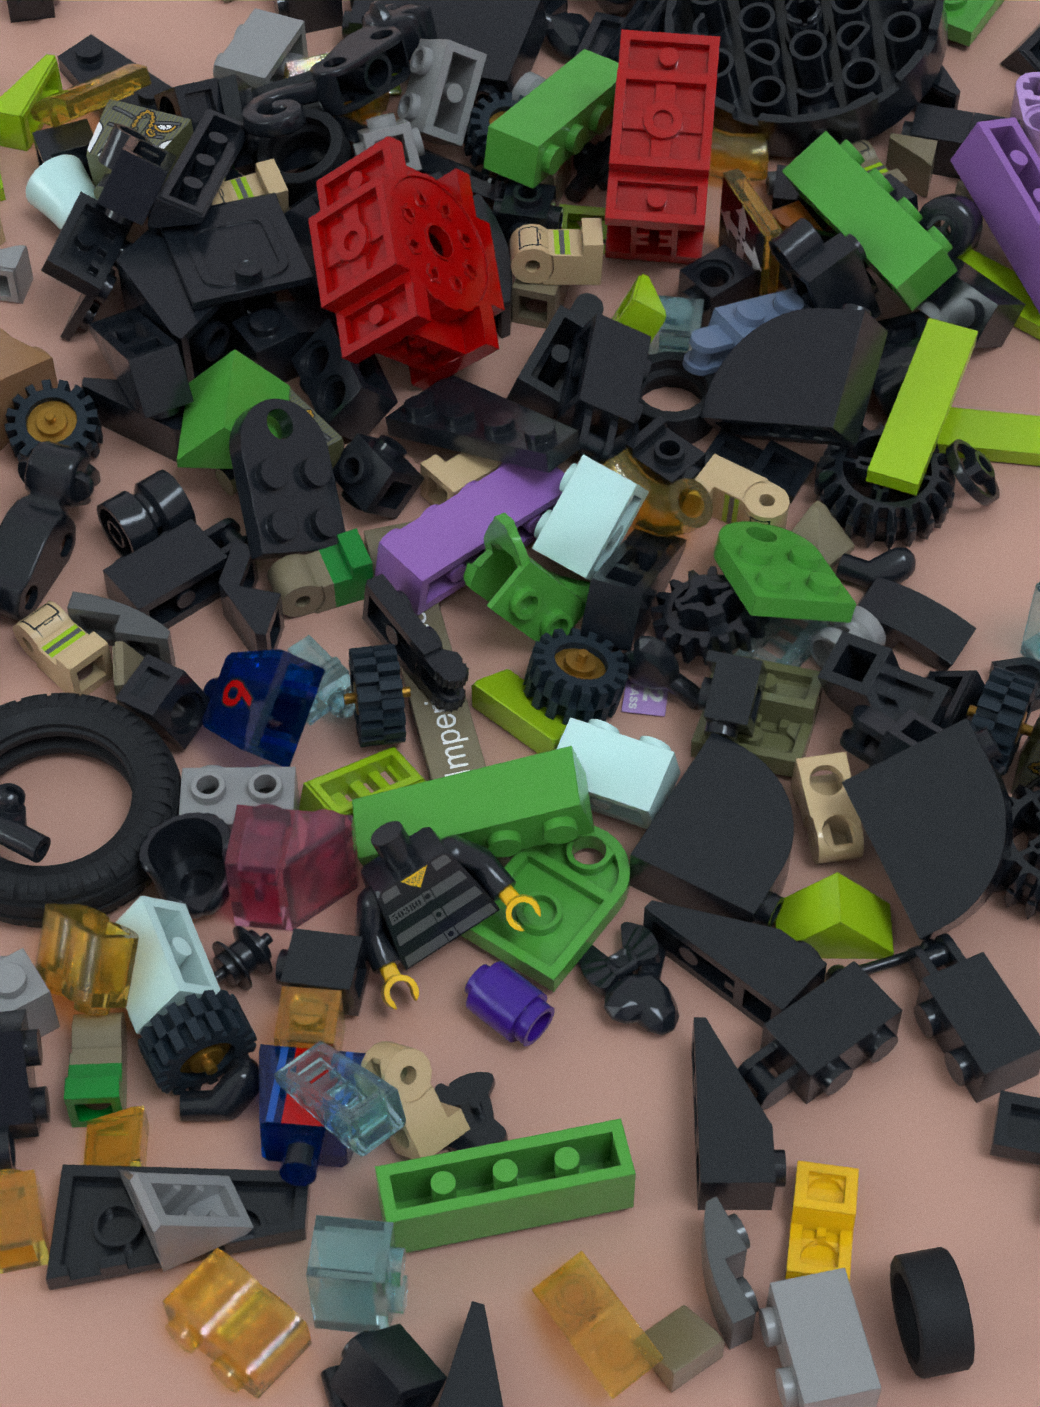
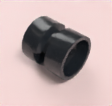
[97,469,196,557]

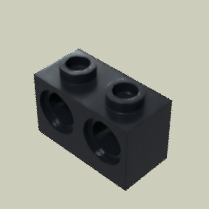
[291,318,398,440]

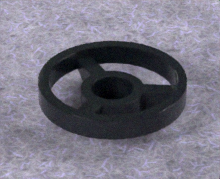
[946,439,1000,506]

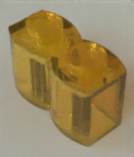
[35,904,139,1016]
[162,1248,312,1399]

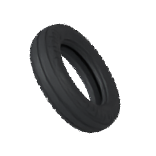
[0,693,181,928]

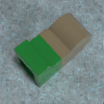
[267,528,374,617]
[64,1012,127,1128]

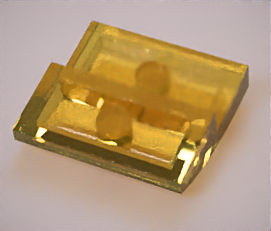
[31,64,152,128]

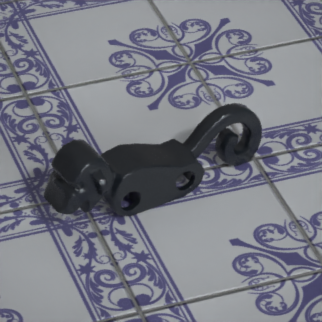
[241,0,437,138]
[0,441,101,621]

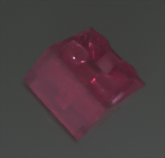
[224,804,359,931]

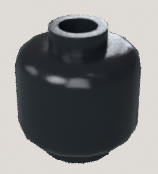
[919,193,983,258]

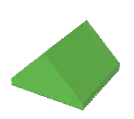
[177,349,291,469]

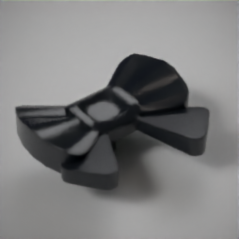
[577,922,663,996]
[435,1072,508,1151]

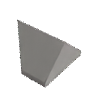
[117,1169,254,1272]

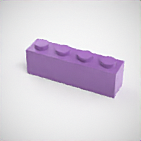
[950,117,1040,313]
[374,462,565,616]

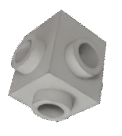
[352,113,425,171]

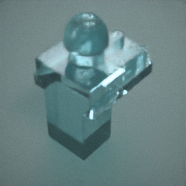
[286,635,356,725]

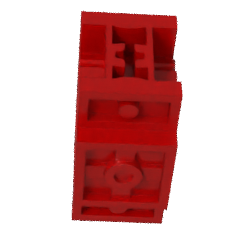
[605,29,720,264]
[308,136,505,390]

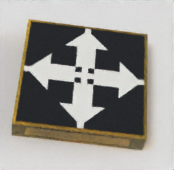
[718,168,783,298]

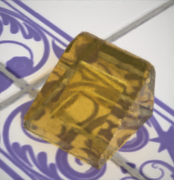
[84,1106,149,1167]

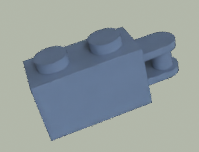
[682,288,810,376]

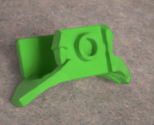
[463,512,590,642]

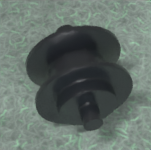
[212,925,273,990]

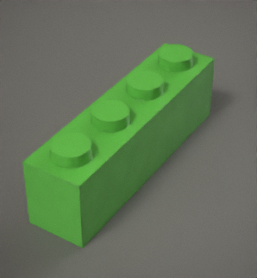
[484,49,618,189]
[782,131,958,311]
[352,746,595,866]
[375,1118,636,1256]

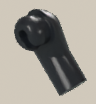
[836,547,916,588]
[0,783,51,863]
[180,1056,262,1122]

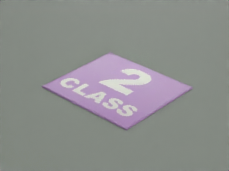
[621,679,668,717]

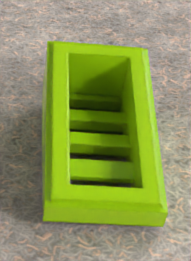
[0,54,63,151]
[299,746,426,846]

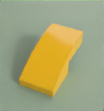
[785,1160,859,1281]

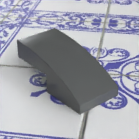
[67,591,176,666]

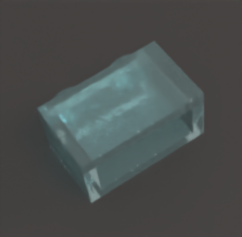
[306,1215,408,1333]

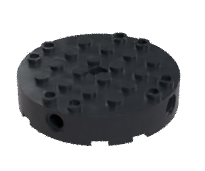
[665,0,948,157]

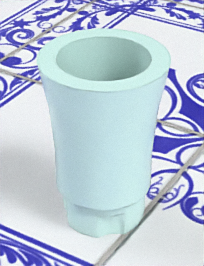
[26,154,97,230]

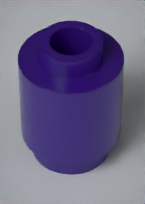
[465,961,555,1046]

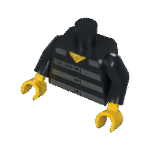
[355,821,541,1010]

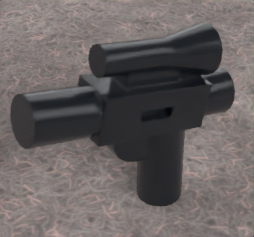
[564,135,611,203]

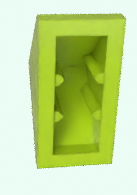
[775,872,894,959]

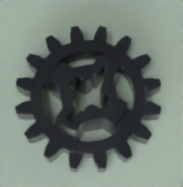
[651,566,770,665]

